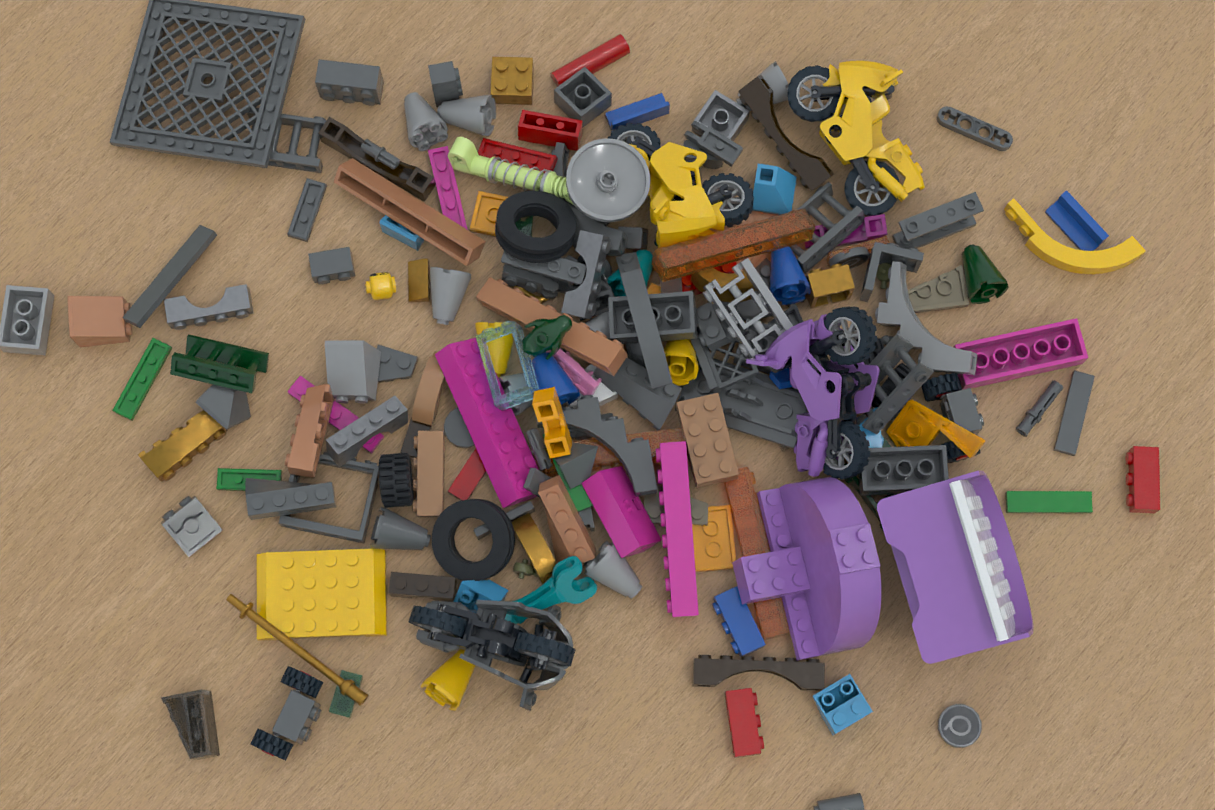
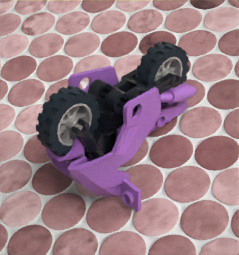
[746,306,880,479]

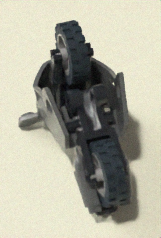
[408,600,576,711]

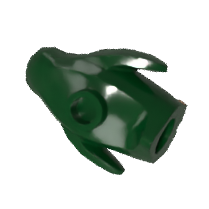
[522,315,572,360]

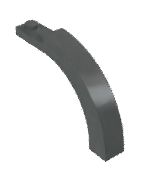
[616,252,672,389]

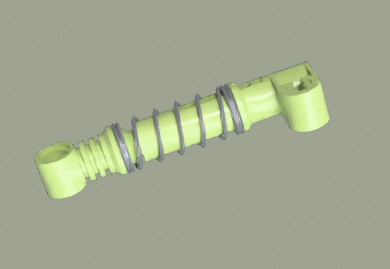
[448,137,574,205]

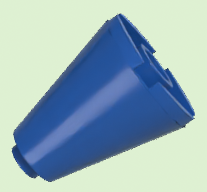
[769,245,811,305]
[532,352,580,408]

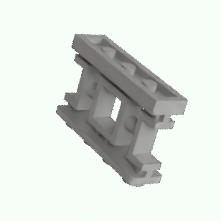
[703,258,793,358]

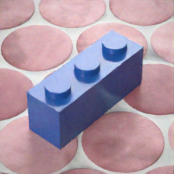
[712,586,766,657]

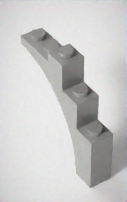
[875,261,977,375]

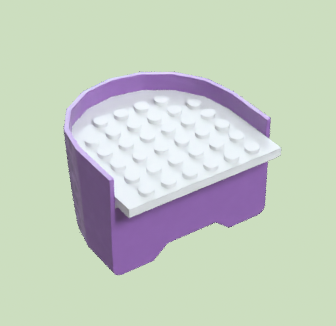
[877,470,1034,664]

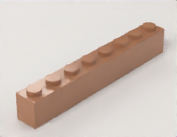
[334,158,486,266]
[476,277,628,376]

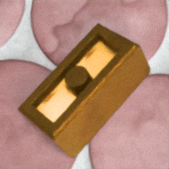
[408,258,429,302]

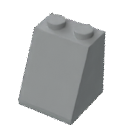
[325,340,381,404]

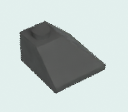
[195,385,251,430]

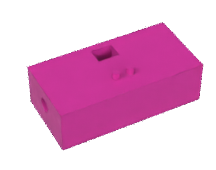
[582,466,662,559]

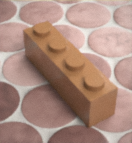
[413,431,445,517]

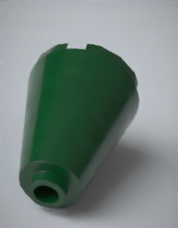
[961,244,1009,304]

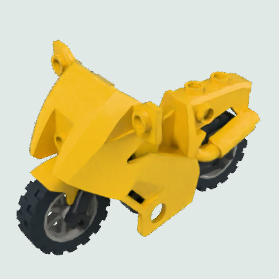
[787,61,925,216]
[607,123,754,272]

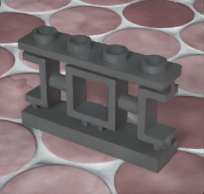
[501,250,587,294]

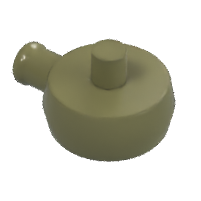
[876,263,892,289]
[513,559,538,579]

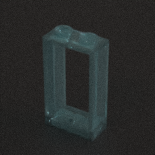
[476,321,539,411]

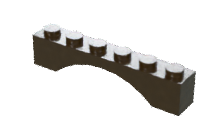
[738,75,834,191]
[318,117,436,201]
[693,655,825,691]

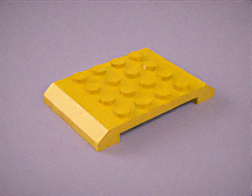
[257,549,387,641]

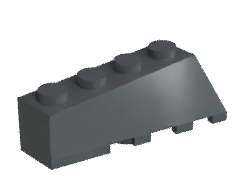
[593,358,682,431]
[245,478,337,520]

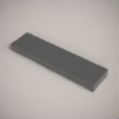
[1054,370,1095,456]

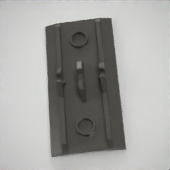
[675,355,807,449]

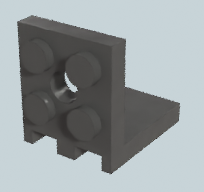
[860,242,924,302]

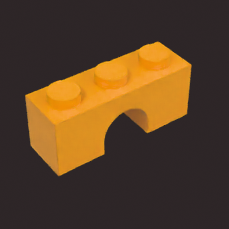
[532,387,572,459]

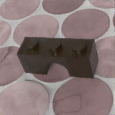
[389,572,457,602]

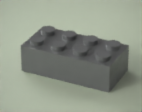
[608,291,698,344]
[858,445,949,496]

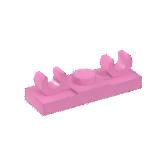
[546,348,602,396]

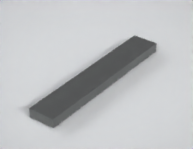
[122,225,217,328]

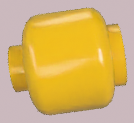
[365,272,396,300]

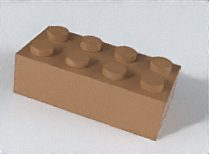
[676,393,739,489]

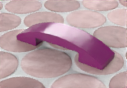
[804,214,888,249]

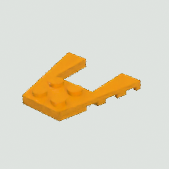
[886,399,985,458]

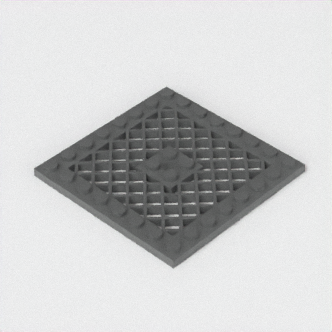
[110,0,306,168]

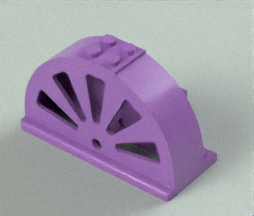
[732,477,881,660]

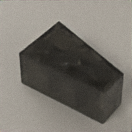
[161,689,220,760]

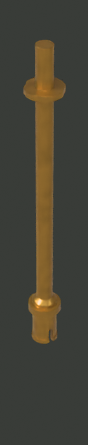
[226,594,369,706]

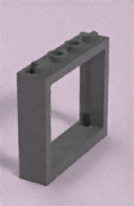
[279,452,379,544]

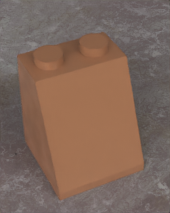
[67,296,133,348]

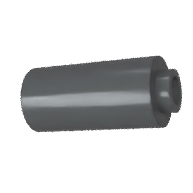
[813,793,864,810]

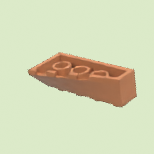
[285,384,334,478]
[538,475,596,563]

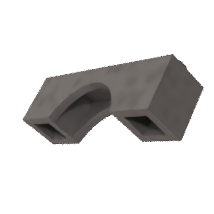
[561,230,611,319]
[164,284,254,330]
[326,396,408,467]

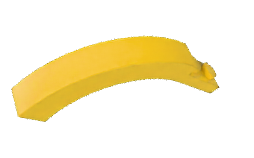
[1004,198,1146,274]

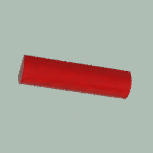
[550,34,630,87]

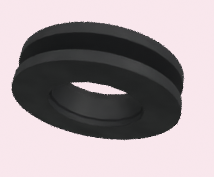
[495,191,576,263]
[432,499,515,581]

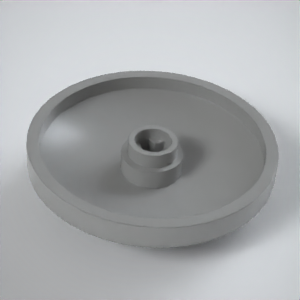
[566,139,650,222]

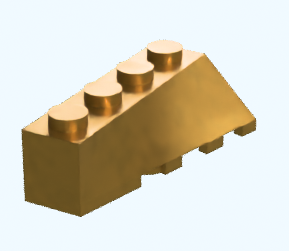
[137,410,228,482]

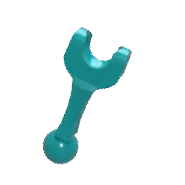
[505,556,597,625]

